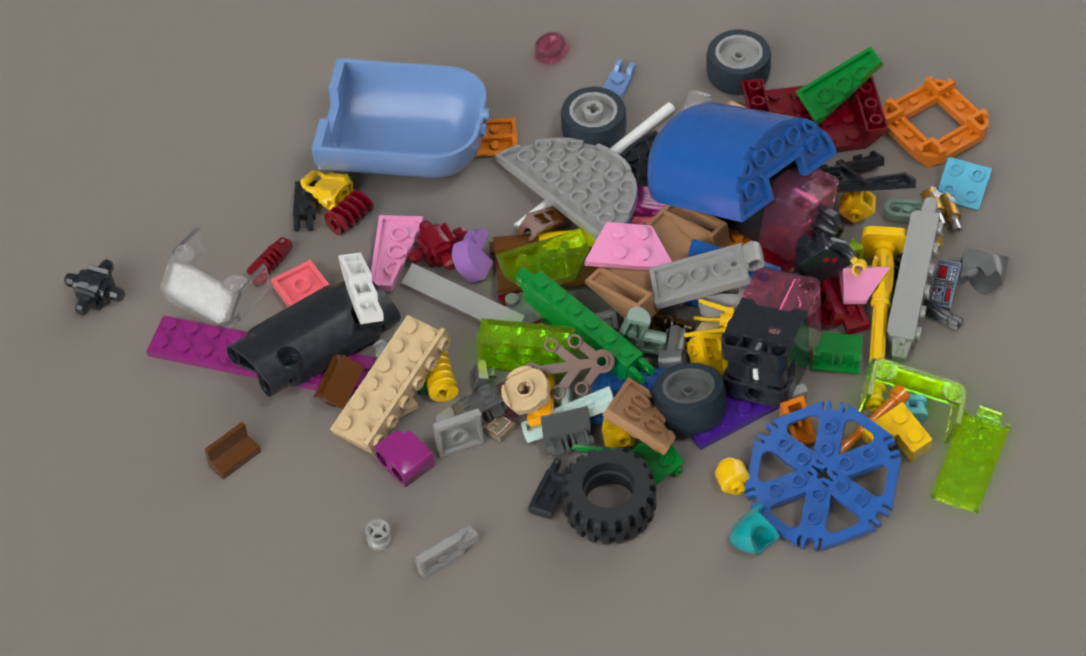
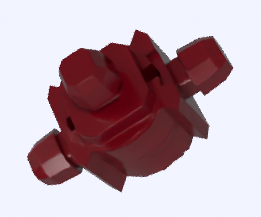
[407,220,468,271]

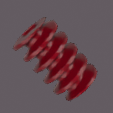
[324,190,374,235]

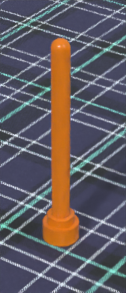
[821,384,910,465]

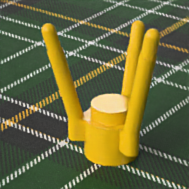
[684,299,735,338]

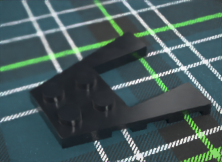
[803,150,916,195]

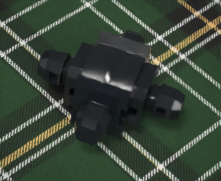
[64,259,125,315]

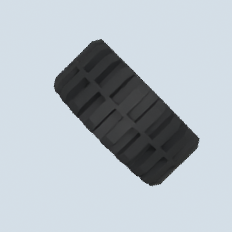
[562,447,657,545]

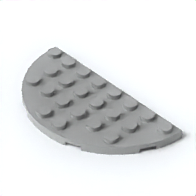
[495,137,638,240]

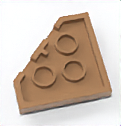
[602,377,676,455]

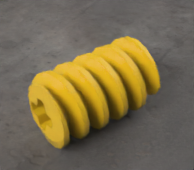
[425,351,459,402]

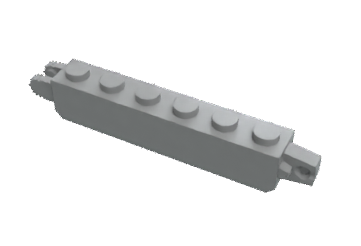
[887,196,944,361]

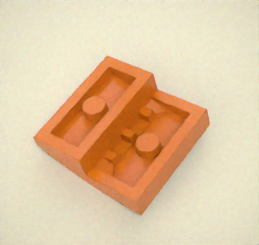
[476,117,517,157]

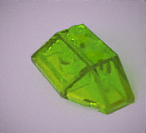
[496,228,590,287]

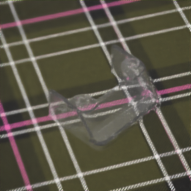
[161,227,271,329]

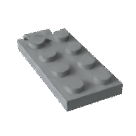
[649,241,765,309]

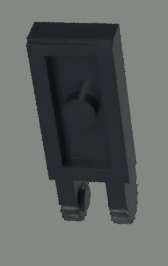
[293,181,317,231]
[528,458,572,520]

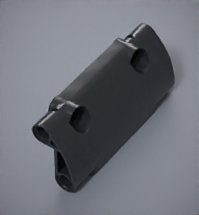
[227,281,401,397]

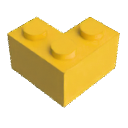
[863,402,933,462]

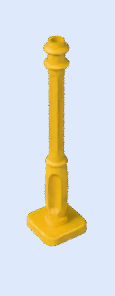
[861,226,907,412]

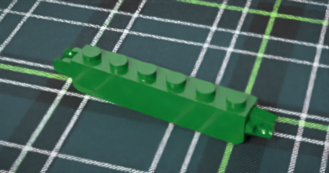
[516,267,655,385]

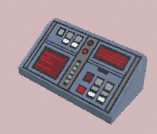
[929,259,962,310]

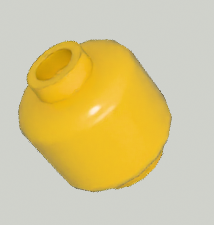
[715,457,750,495]

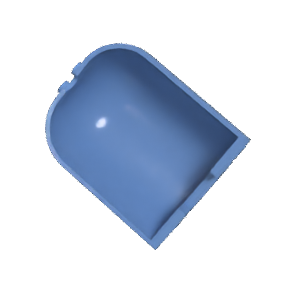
[311,58,490,178]

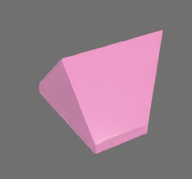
[838,266,890,304]

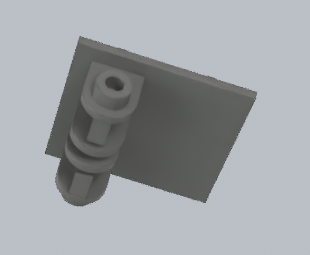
[452,383,508,424]
[540,406,595,457]

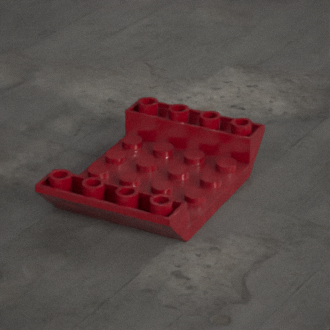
[741,75,889,153]

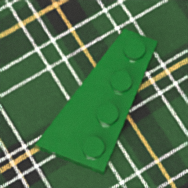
[796,46,883,126]

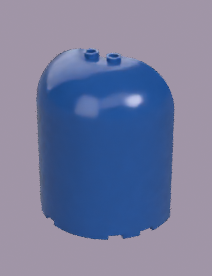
[647,103,837,222]

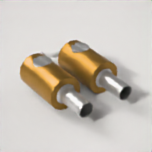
[920,186,962,233]

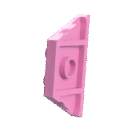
[584,222,672,271]

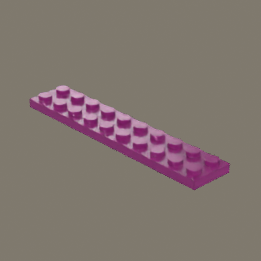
[147,315,378,398]

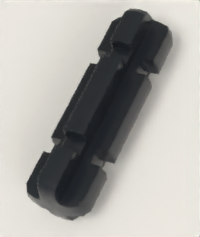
[923,299,963,330]

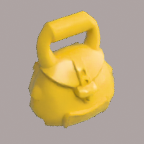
[300,170,353,210]

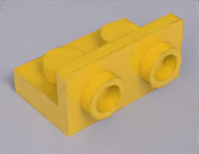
[686,334,728,381]

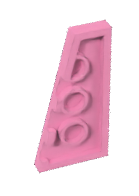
[371,215,424,291]

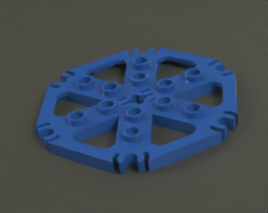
[745,401,902,551]

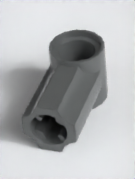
[658,325,687,370]

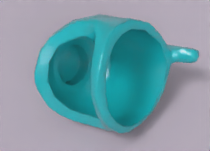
[730,503,780,555]

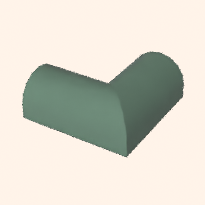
[618,307,667,355]

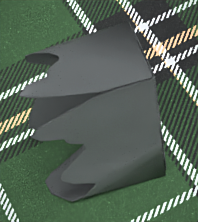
[957,247,1009,295]

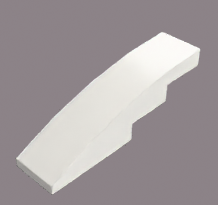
[338,252,384,324]

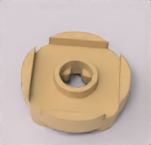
[501,366,550,415]

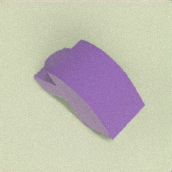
[452,228,493,284]

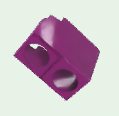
[374,430,435,488]

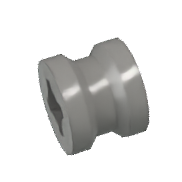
[365,519,392,551]

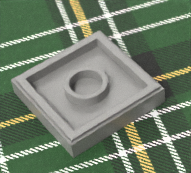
[433,408,484,458]

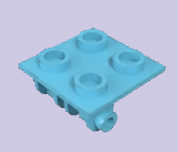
[938,157,992,211]

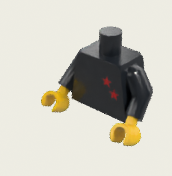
[794,233,867,305]

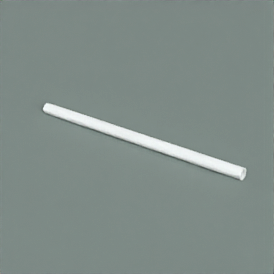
[514,102,675,231]

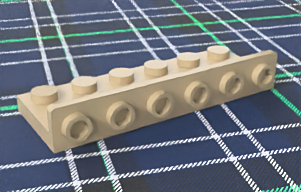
[330,315,452,455]

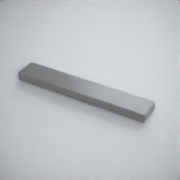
[401,263,527,338]

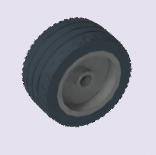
[653,363,727,434]

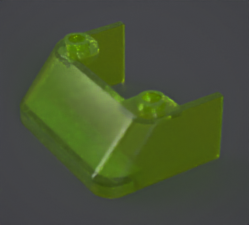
[858,356,967,445]

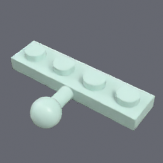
[521,386,614,443]

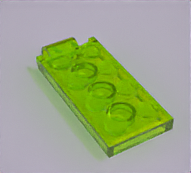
[931,405,1011,514]

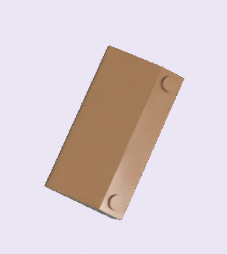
[585,205,730,318]

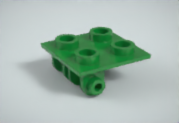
[812,331,863,374]
[627,441,684,485]

